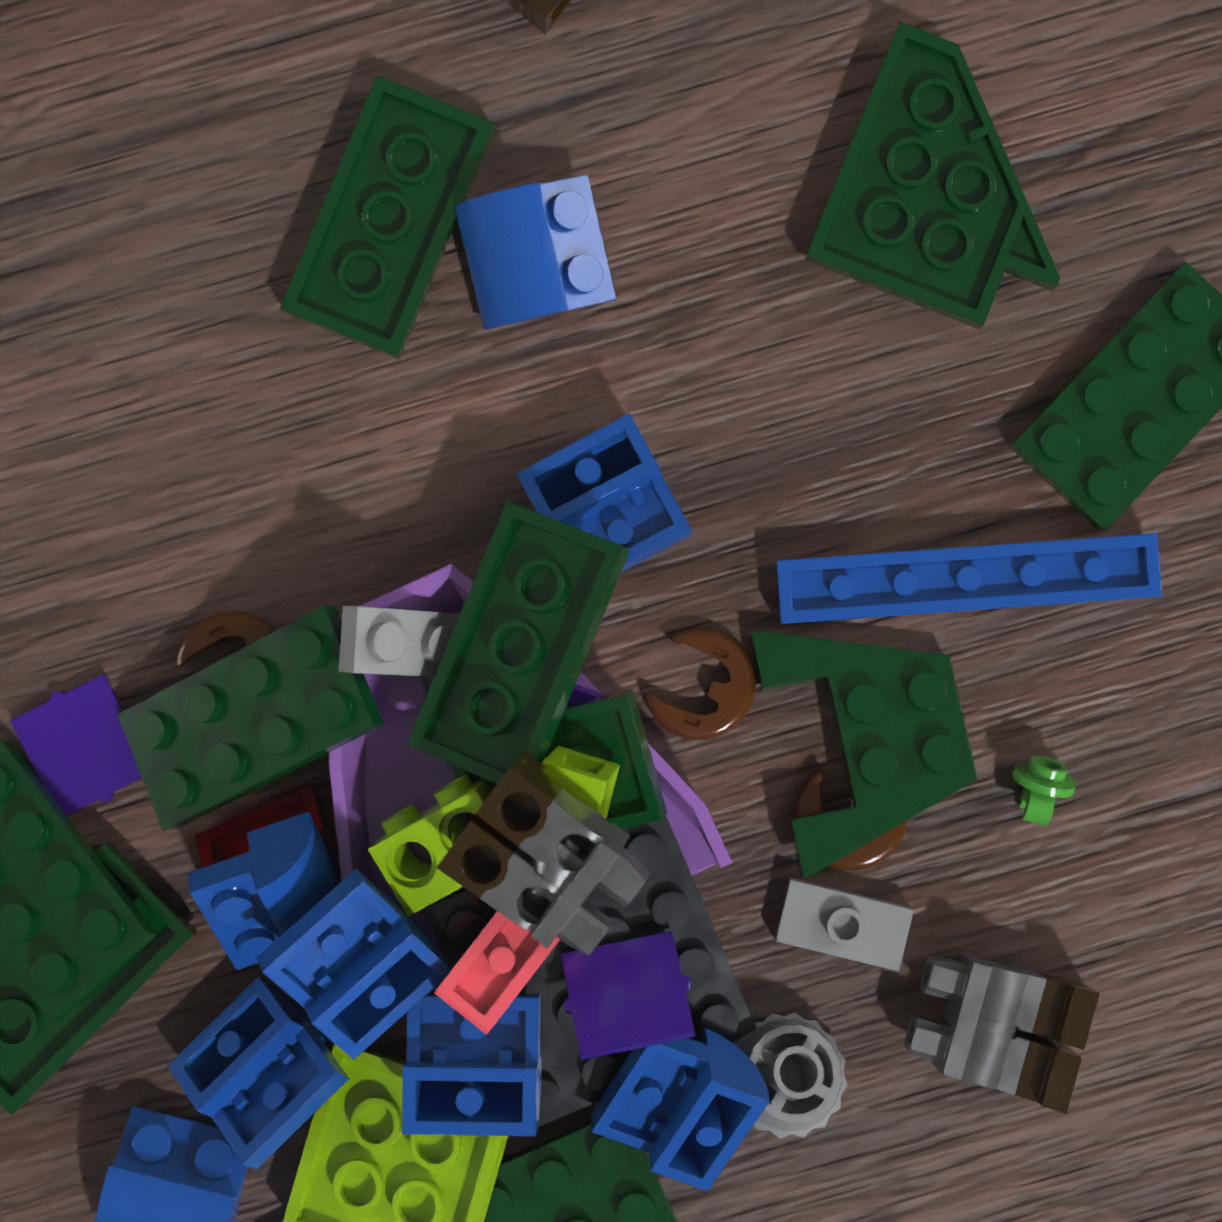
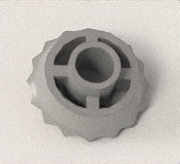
[734,1012,848,1139]

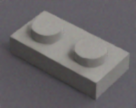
[338,605,460,677]

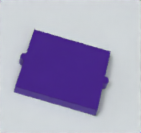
[10,674,142,816]
[561,931,695,1060]

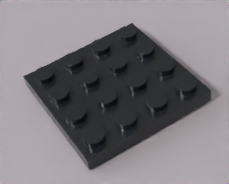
[423,816,757,1127]

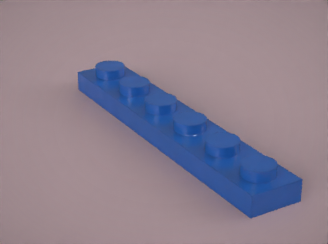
[775,533,1162,624]

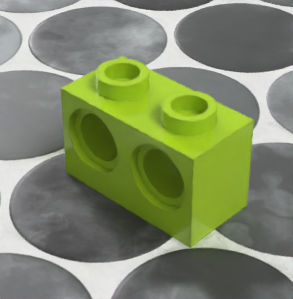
[368,774,498,916]

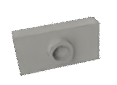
[774,877,914,972]

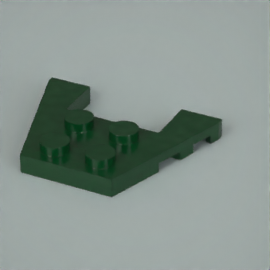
[750,631,978,878]

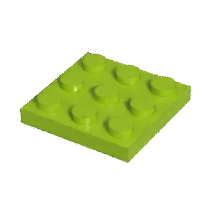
[283,1043,508,1222]

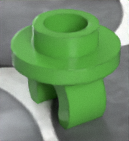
[1012,756,1077,826]

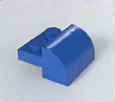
[455,175,616,330]
[516,413,693,572]
[187,811,342,970]
[256,868,452,1059]
[167,977,349,1170]
[402,992,542,1136]
[591,1028,769,1192]
[96,1106,249,1222]

